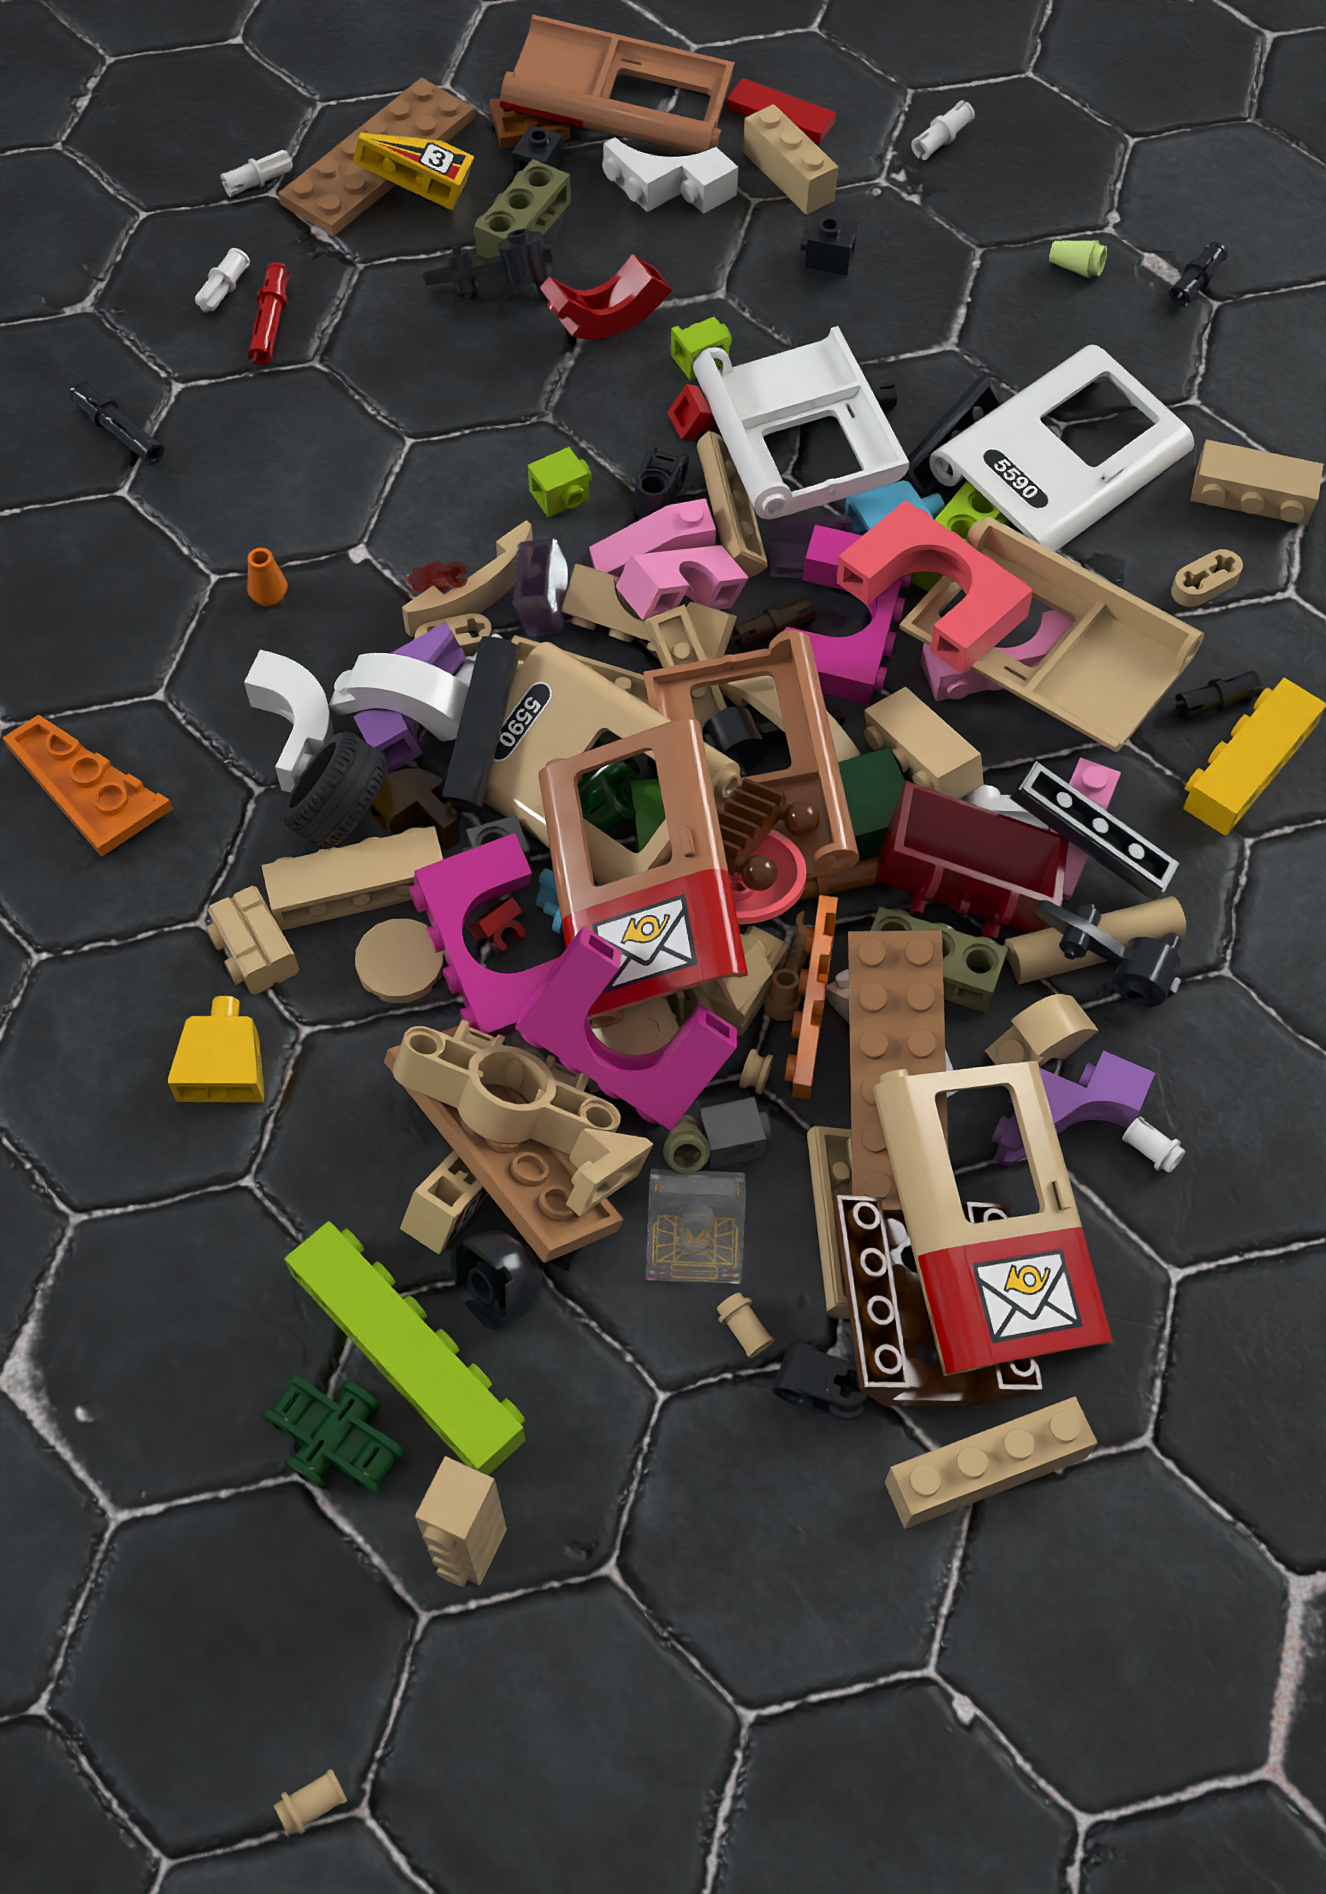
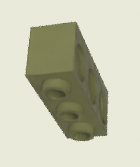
[473,159,571,258]
[870,906,1008,1013]

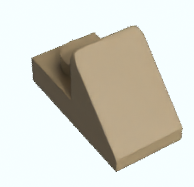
[566,1128,653,1216]

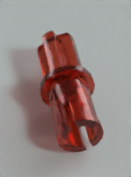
[406,561,468,593]

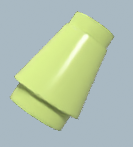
[1049,240,1107,278]

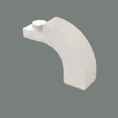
[244,650,334,793]
[328,653,469,742]

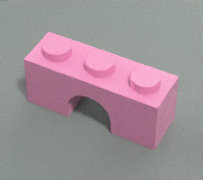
[615,545,749,620]

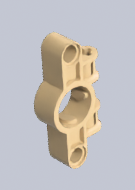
[392,1019,621,1155]

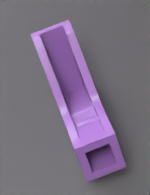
[354,622,465,774]
[991,1051,1155,1166]

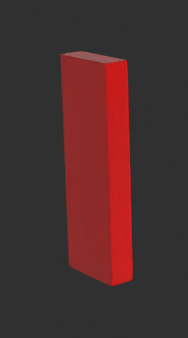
[726,78,836,144]

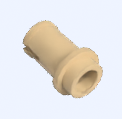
[717,1292,775,1358]
[273,1769,347,1835]

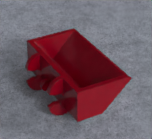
[875,780,1069,941]

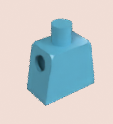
[844,481,945,536]

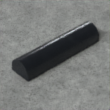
[894,375,1004,499]
[442,636,521,813]
[1009,761,1179,901]

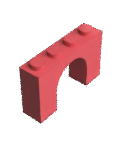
[837,500,1033,675]

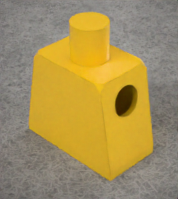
[168,996,264,1102]

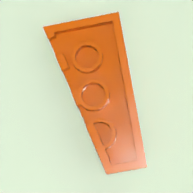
[2,715,173,857]
[785,895,838,1100]

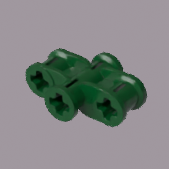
[577,737,640,836]
[260,1374,406,1497]

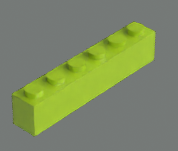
[284,1221,526,1475]

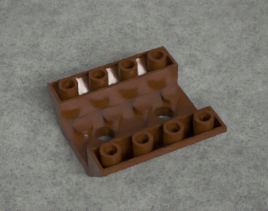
[833,1195,1043,1407]

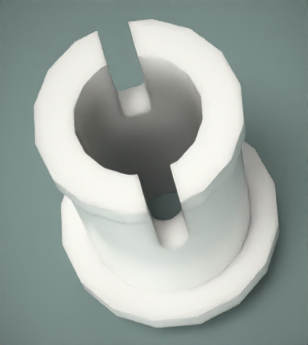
[1122,1116,1186,1173]

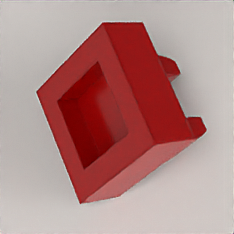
[667,384,716,442]
[466,897,526,952]

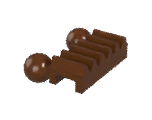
[717,778,820,891]

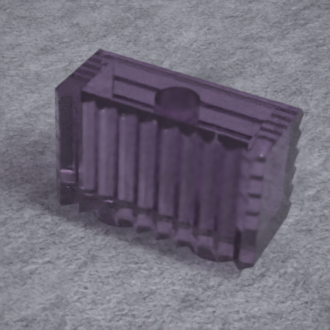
[512,538,568,636]

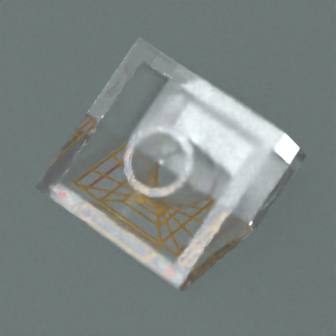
[646,1169,746,1284]

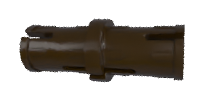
[732,596,816,650]

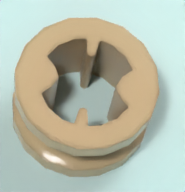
[739,1049,774,1094]

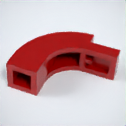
[540,254,673,340]

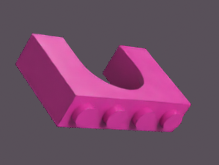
[785,525,912,706]
[409,833,560,1037]
[515,925,737,1131]

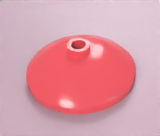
[671,829,806,925]

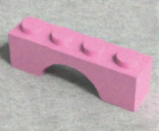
[920,610,1074,701]

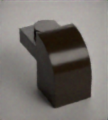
[367,769,460,851]

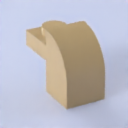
[985,994,1099,1068]

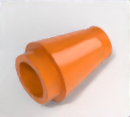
[247,548,288,606]

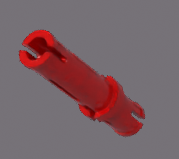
[247,262,290,365]

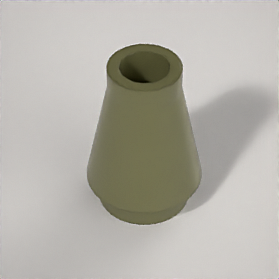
[663,1115,710,1174]

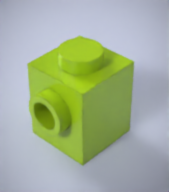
[528,447,592,517]

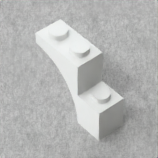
[602,137,738,214]

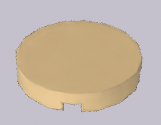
[355,919,445,1003]

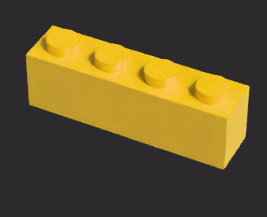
[1183,678,1326,836]

